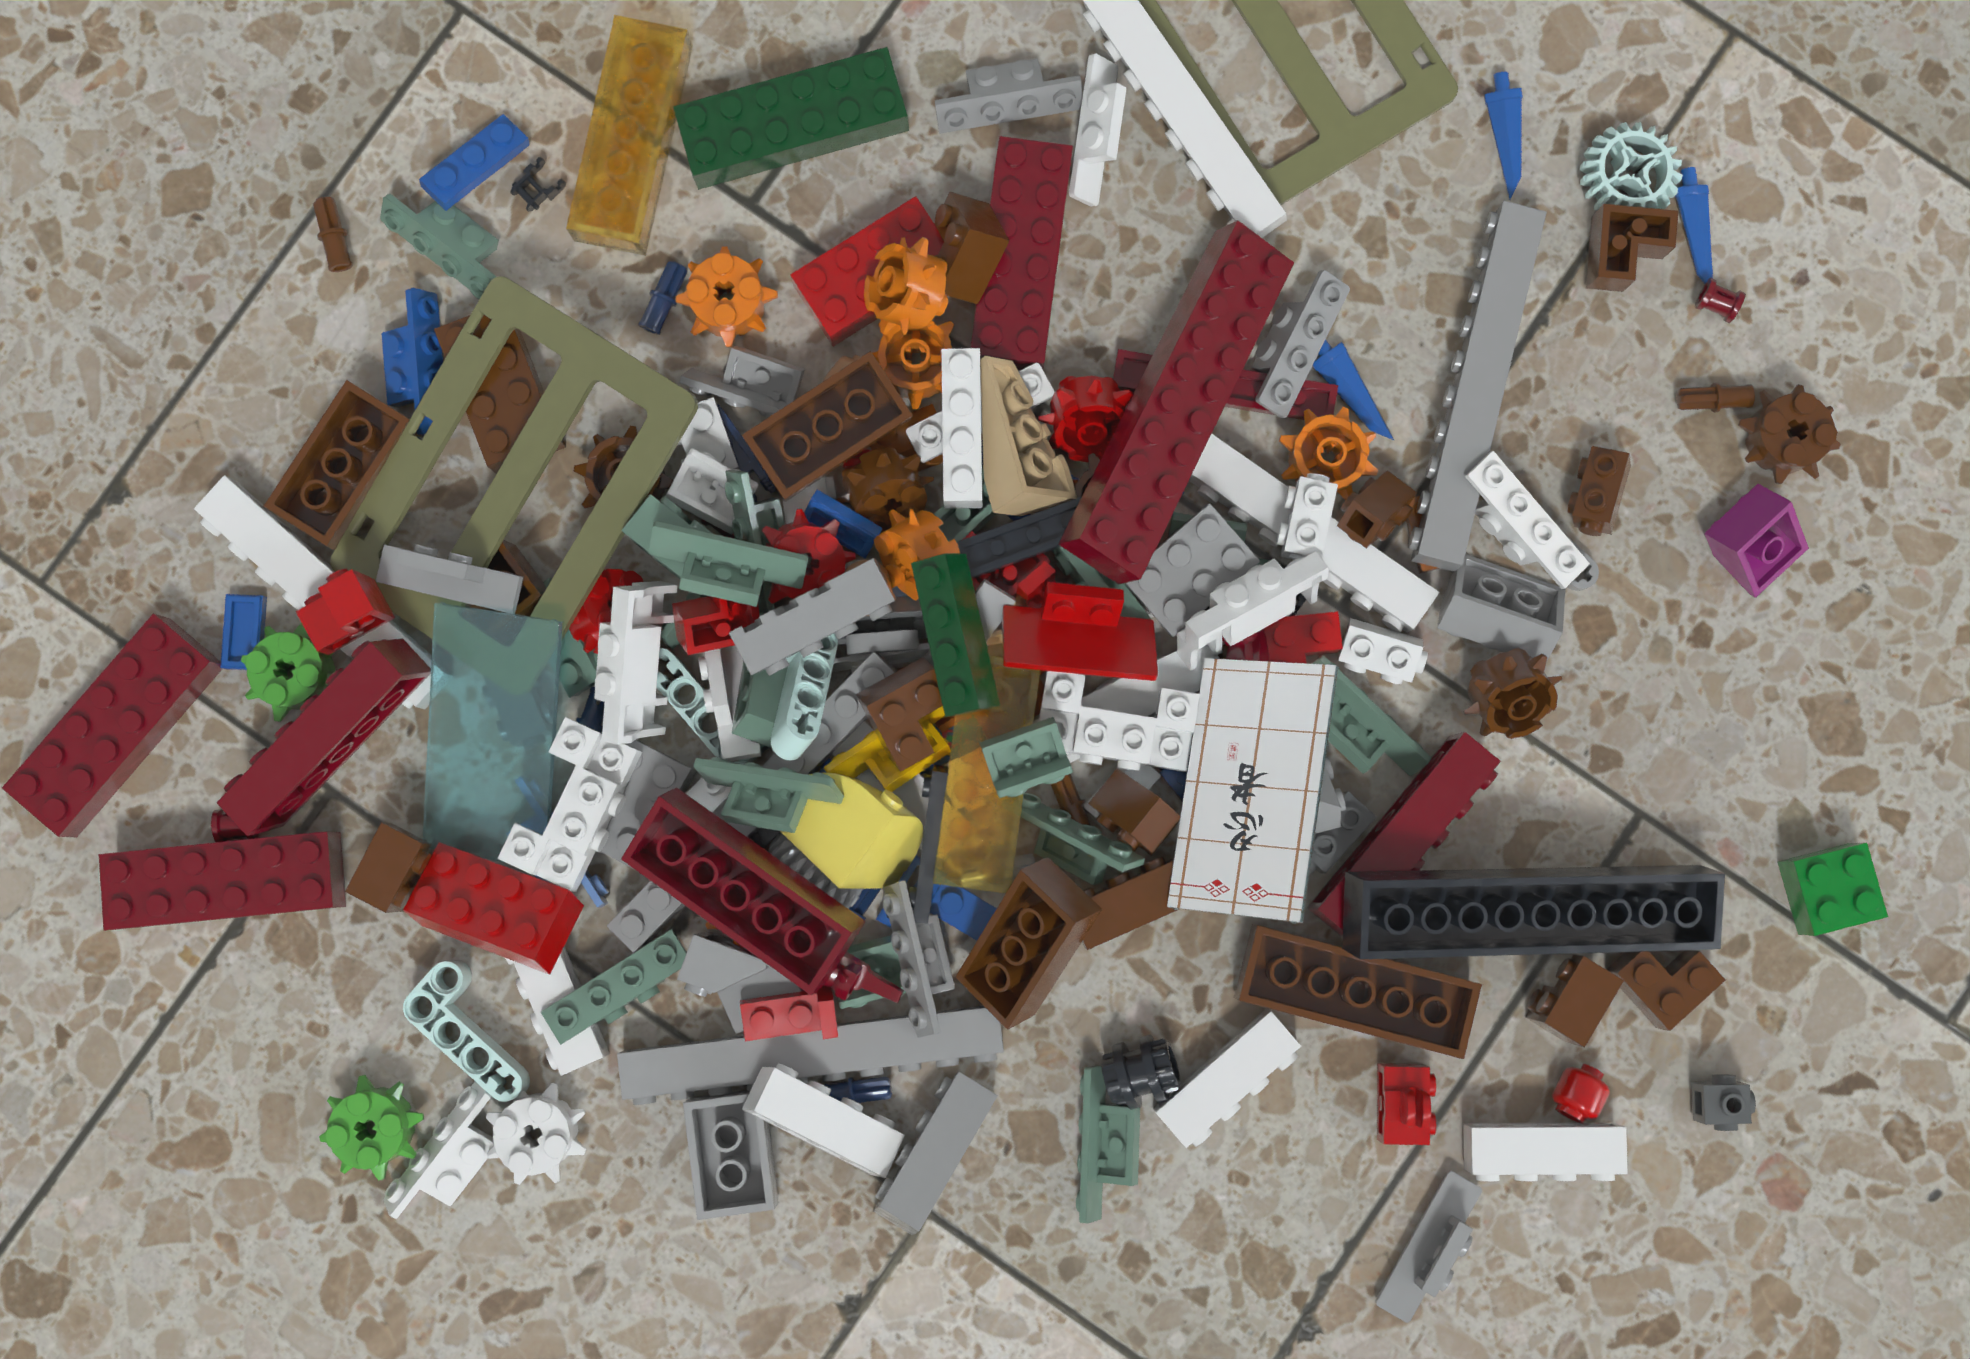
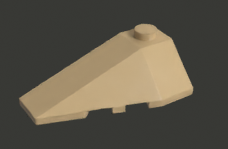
[980,356,1077,516]

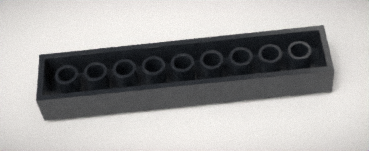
[1342,865,1725,960]

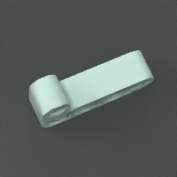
[771,634,838,761]
[657,648,769,765]
[403,960,530,1102]

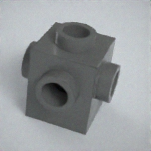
[1691,1074,1756,1131]

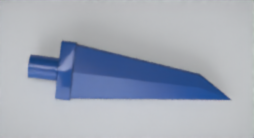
[1484,72,1523,200]
[1675,167,1713,284]
[1313,339,1394,440]

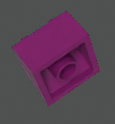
[1704,484,1809,598]

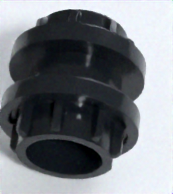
[1101,1034,1181,1110]

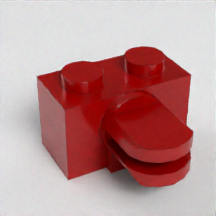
[1377,1063,1436,1145]

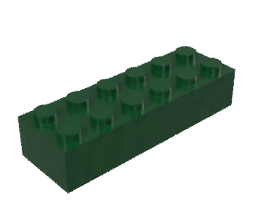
[673,47,909,190]

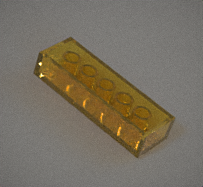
[566,15,693,256]
[933,655,1040,894]

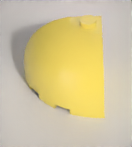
[780,773,923,889]

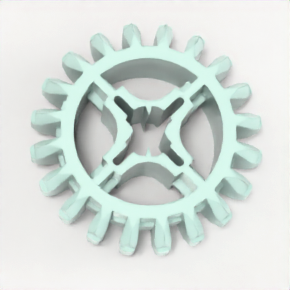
[1580,122,1683,210]

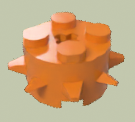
[864,237,948,336]
[676,246,778,347]
[872,321,954,409]
[1279,407,1378,500]
[874,509,960,601]

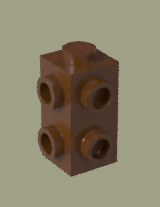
[1568,446,1631,536]
[1337,470,1417,549]

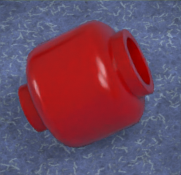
[1552,1064,1610,1124]

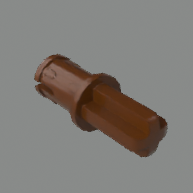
[313,197,353,272]
[1676,383,1755,413]
[1051,774,1091,826]

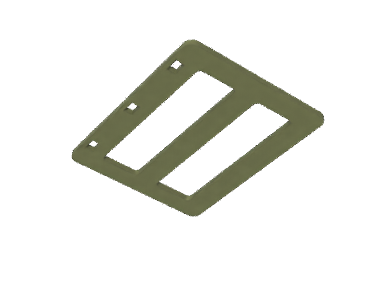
[1138,0,1458,205]
[331,276,698,695]

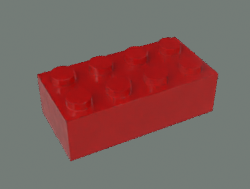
[790,196,944,347]
[403,842,584,975]

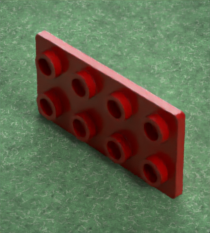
[1002,582,1158,681]

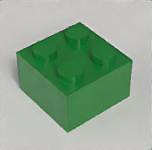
[1777,843,1888,936]

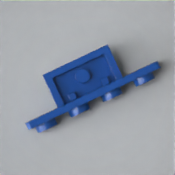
[381,288,443,436]

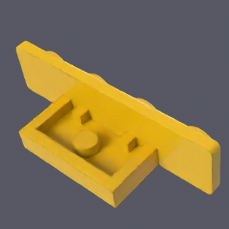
[824,706,951,792]

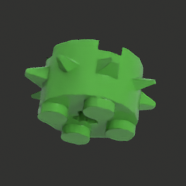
[241,623,335,722]
[319,1075,424,1181]

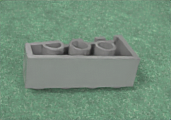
[729,558,897,676]
[873,1071,998,1235]

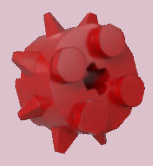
[1038,375,1133,462]
[762,509,856,604]
[569,568,643,654]

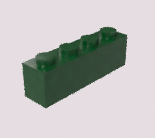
[911,553,1000,717]

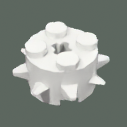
[486,1083,586,1185]

